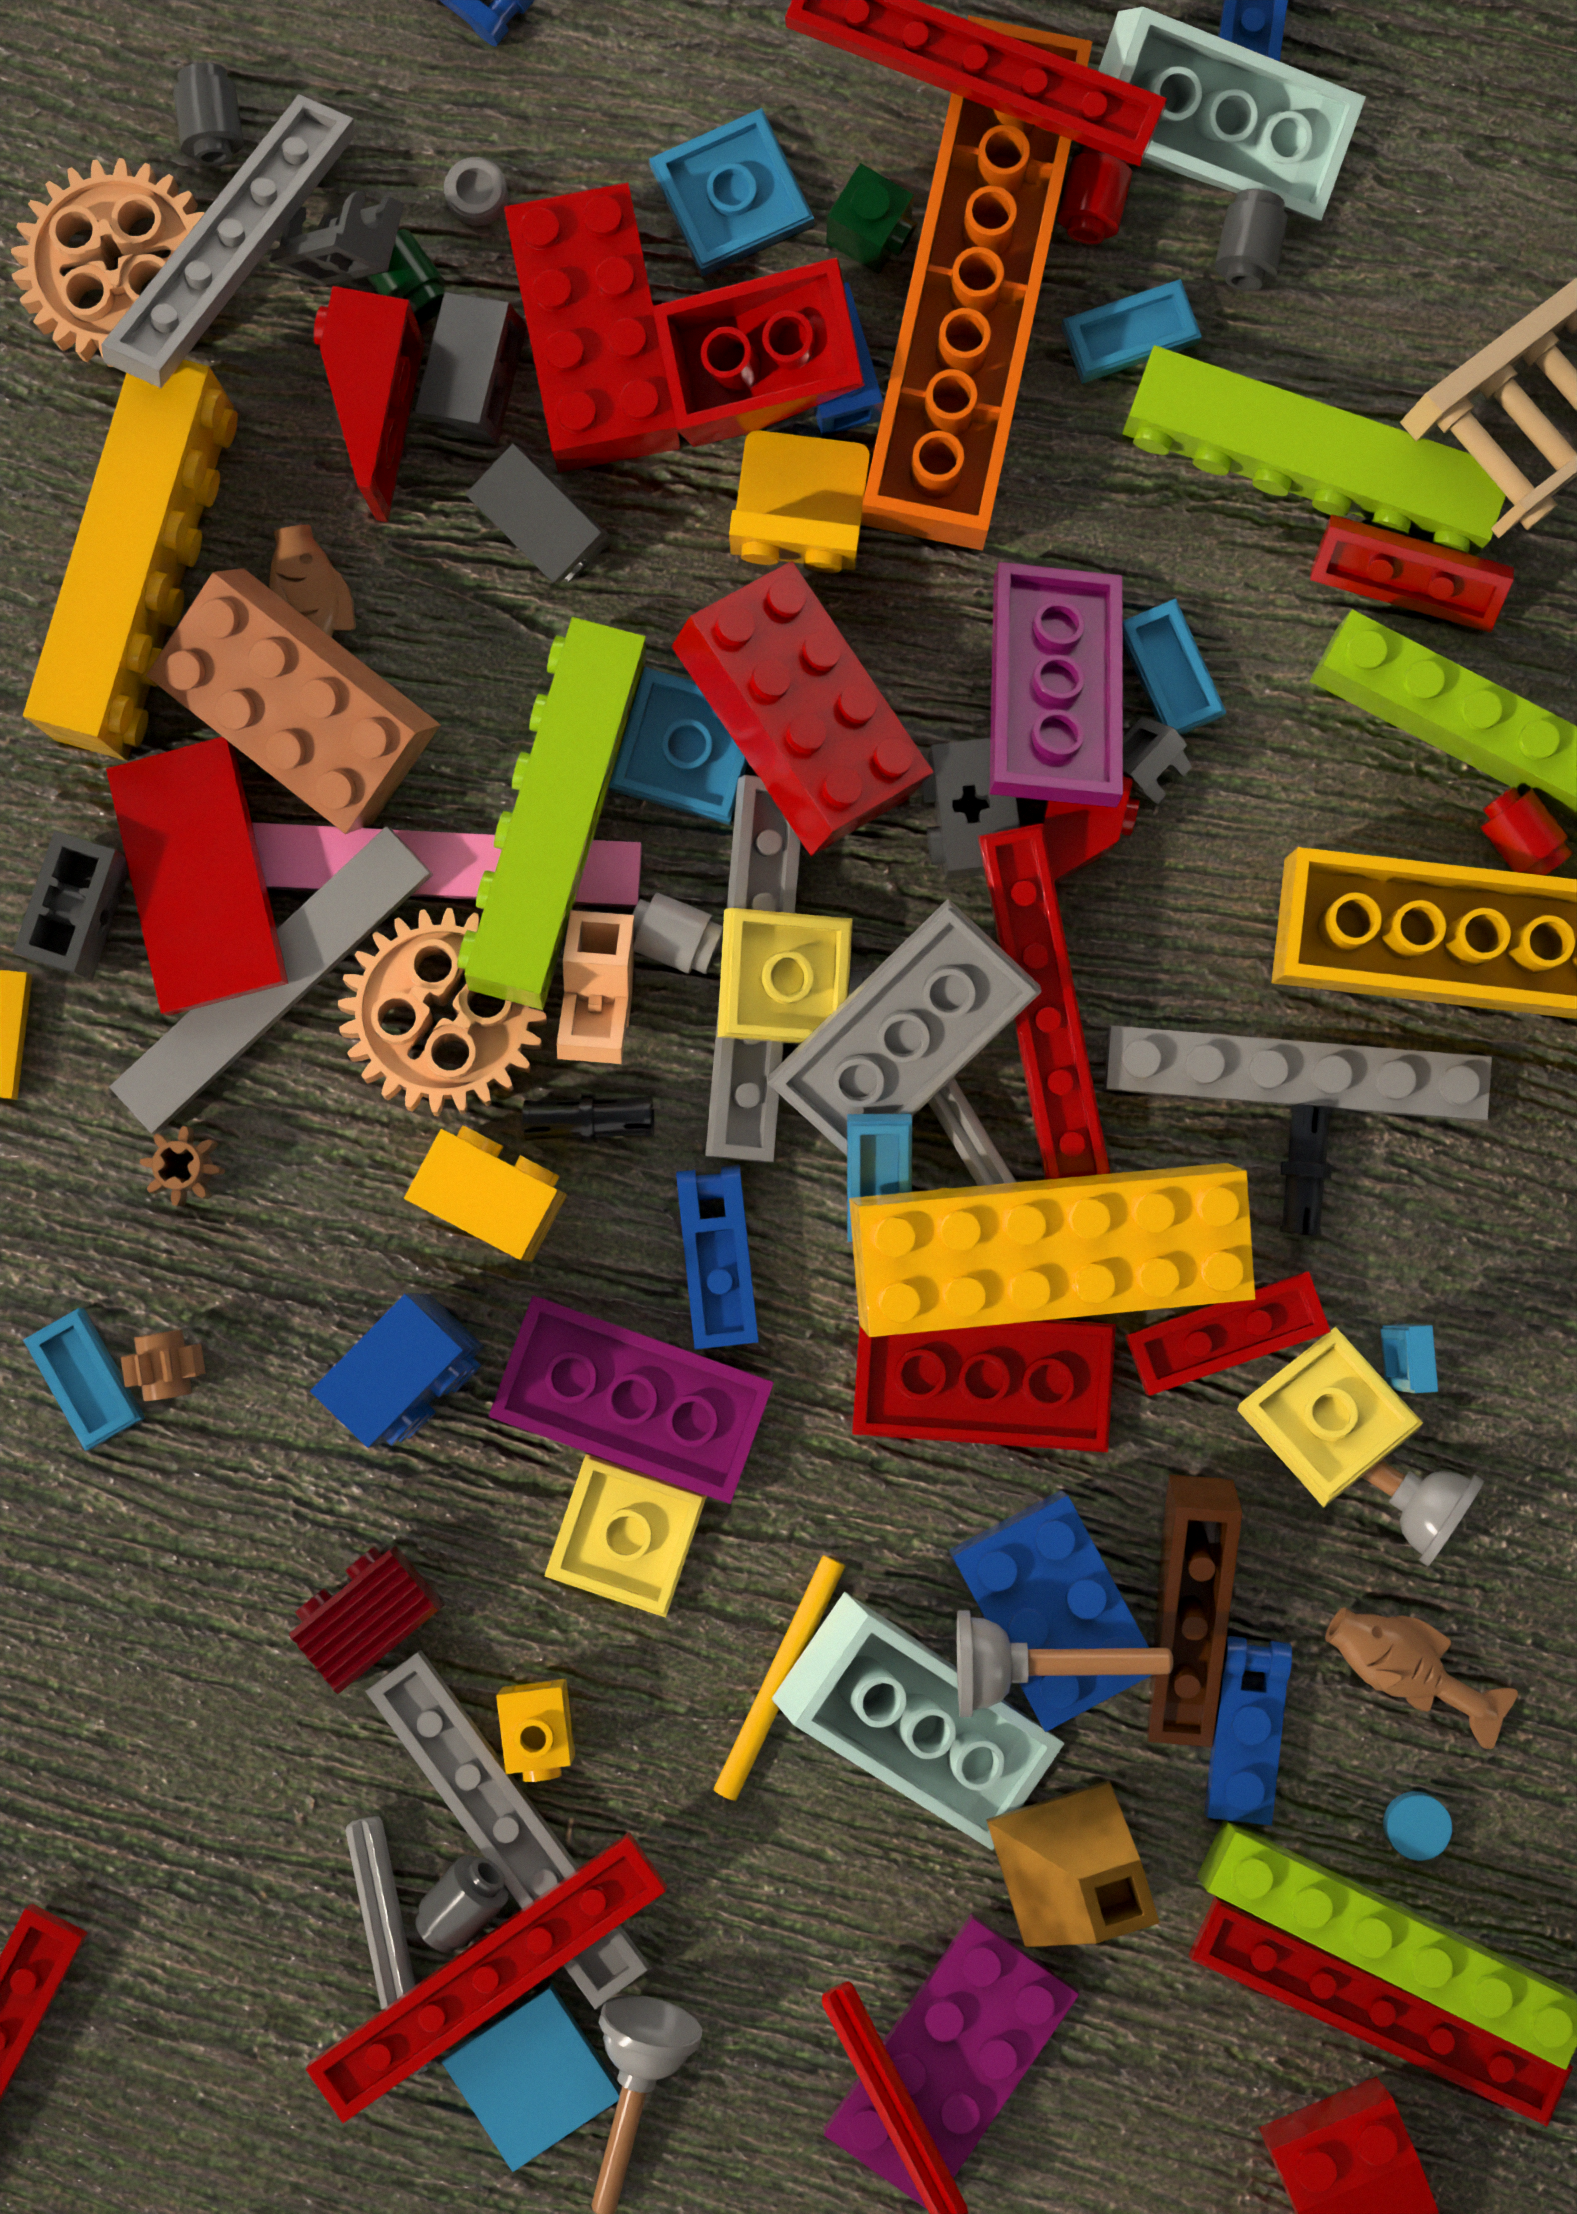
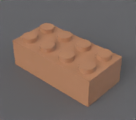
[146,568,441,834]

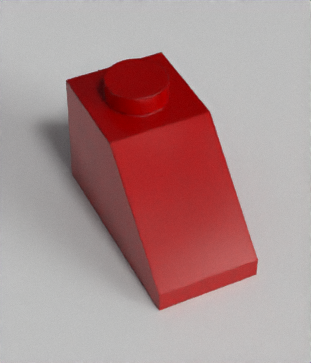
[1041,776,1140,885]

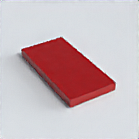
[106,736,289,1016]
[852,1320,1116,1453]

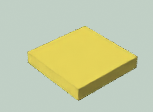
[717,908,853,1044]
[1237,1327,1423,1507]
[544,1453,707,1618]

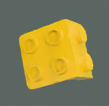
[729,430,870,573]

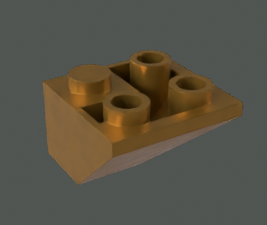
[986,1780,1160,1947]

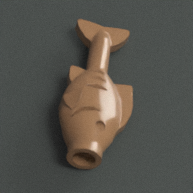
[268,525,356,638]
[1325,1607,1518,1749]

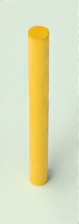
[713,1555,846,1801]

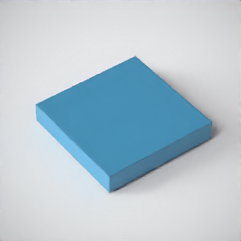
[649,108,814,277]
[609,667,749,825]
[441,1983,621,2172]

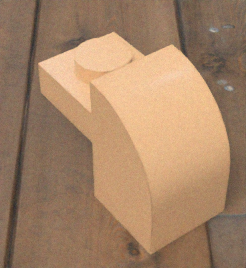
[557,910,635,1064]

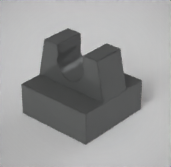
[1123,716,1192,804]

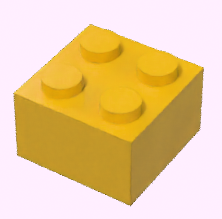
[404,1125,568,1262]

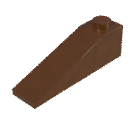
[1147,1474,1242,1747]

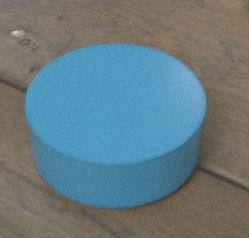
[1383,1791,1452,1861]

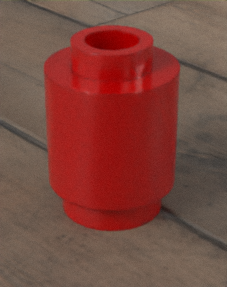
[1058,145,1133,244]
[1480,786,1573,876]

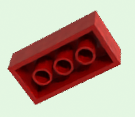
[504,182,680,473]
[671,561,933,856]

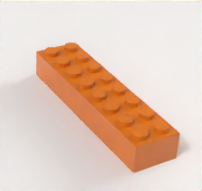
[861,15,1093,551]

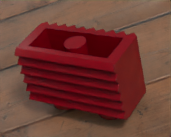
[289,1546,445,1694]

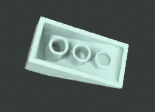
[1098,7,1366,221]
[771,1591,1065,1850]

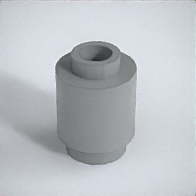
[632,892,723,974]

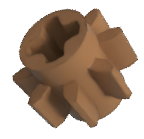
[140,1126,225,1207]
[120,1329,206,1401]

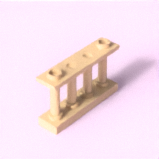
[1400,278,1577,538]

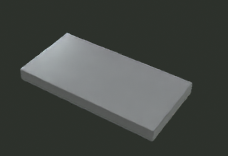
[768,898,1042,1156]

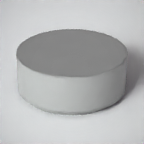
[444,157,508,226]

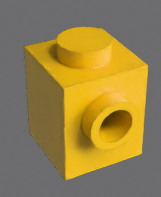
[496,1679,576,1782]

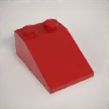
[652,257,865,447]
[314,286,425,522]
[1258,2076,1439,2214]

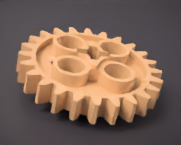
[11,158,204,367]
[338,908,547,1116]

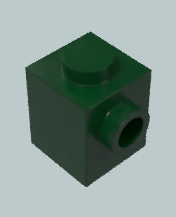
[826,163,917,274]

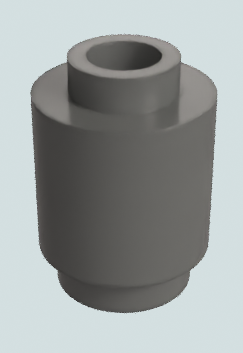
[173,62,244,166]
[1215,189,1288,291]
[416,1855,508,1953]

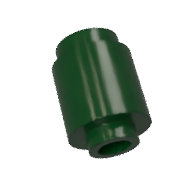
[365,229,446,326]

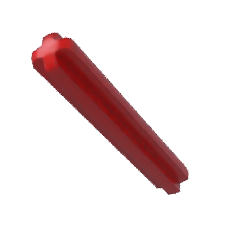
[822,1981,969,2214]

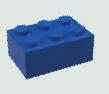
[310,1293,484,1448]
[949,1490,1152,1732]

